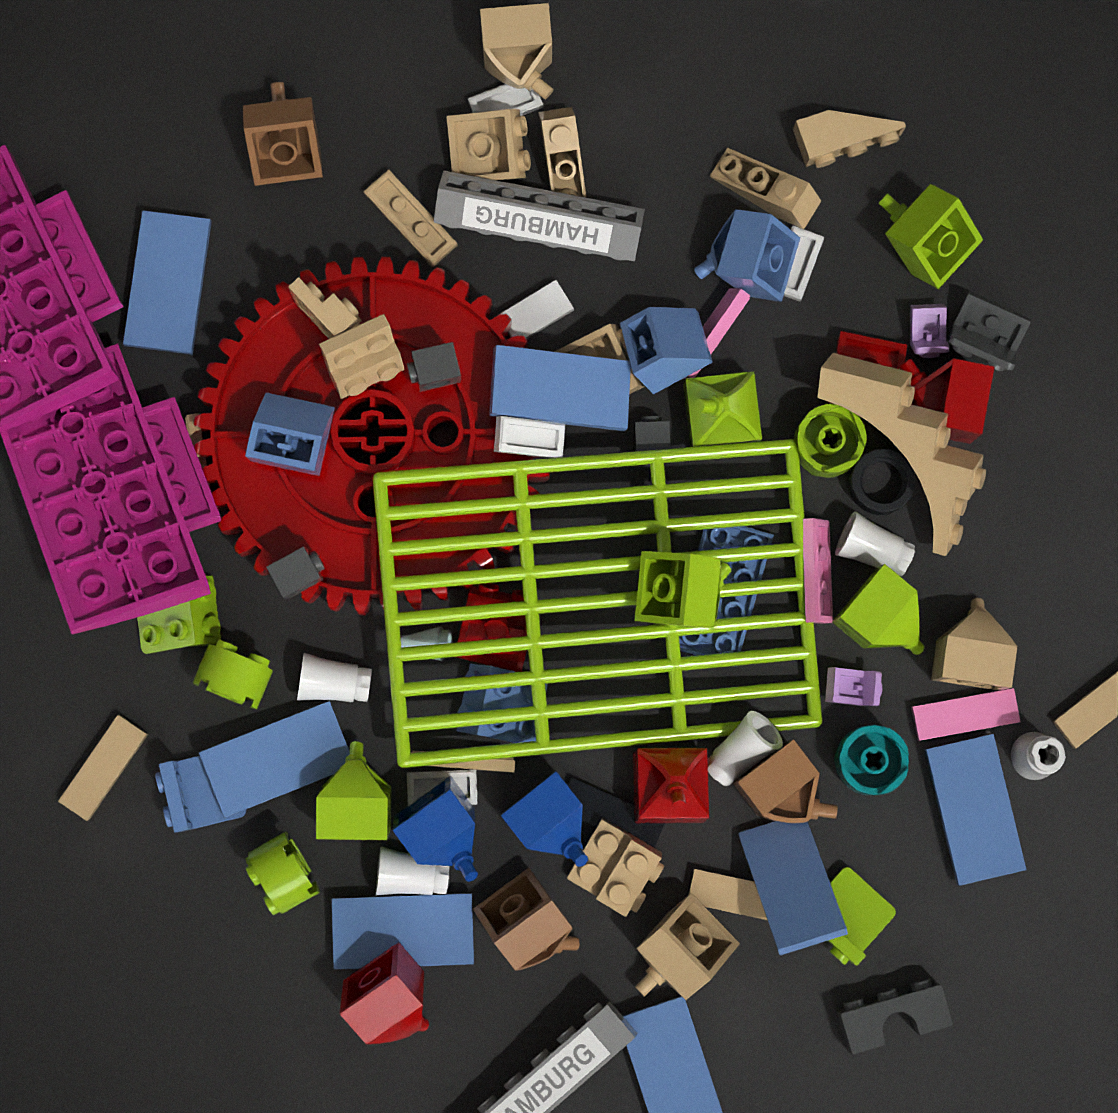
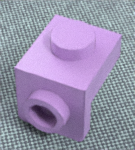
[910,304,949,358]
[825,667,882,706]

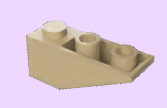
[538,107,586,198]
[793,110,906,168]
[710,148,821,229]

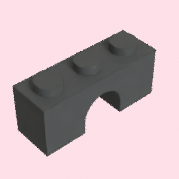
[836,978,953,1055]

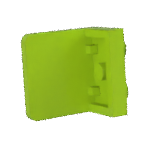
[137,576,221,654]
[828,867,896,966]

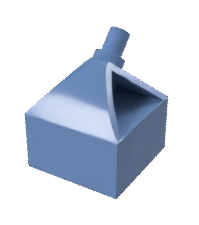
[694,209,800,302]

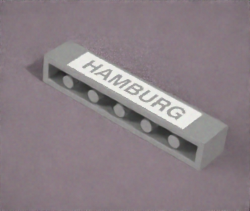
[434,171,645,262]
[477,1001,638,1113]

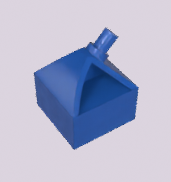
[501,772,588,867]
[393,776,478,882]

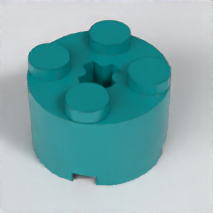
[834,725,909,795]

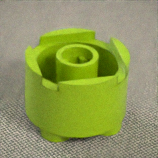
[793,404,867,478]
[192,640,273,710]
[245,831,320,915]

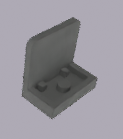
[949,291,1031,371]

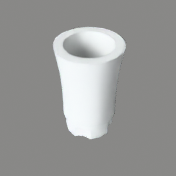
[835,511,915,576]
[297,653,372,702]
[708,711,783,786]
[1011,732,1066,780]
[376,847,449,895]

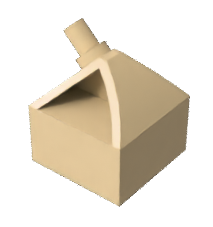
[480,3,554,100]
[931,598,1018,691]
[635,893,740,1000]

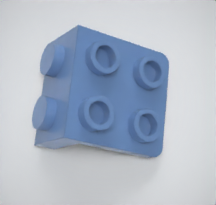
[456,664,548,743]
[155,756,246,833]

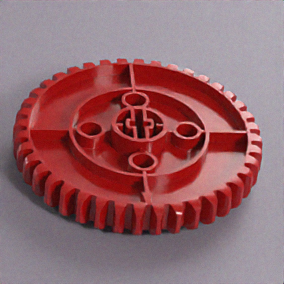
[193,256,550,616]

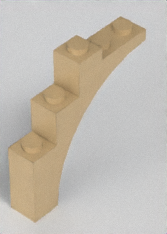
[817,353,986,556]

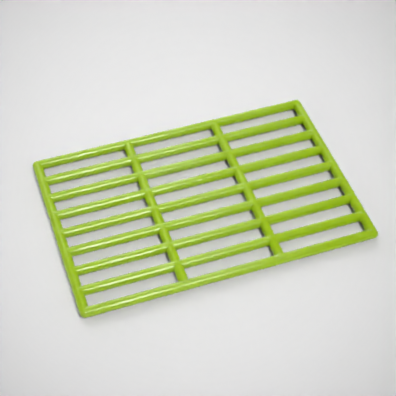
[373,439,822,768]

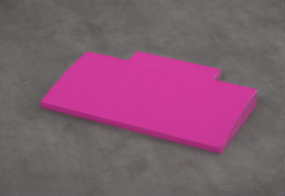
[0,145,123,432]
[0,344,221,634]

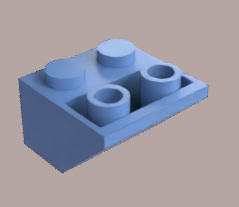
[620,307,713,394]
[245,393,335,476]

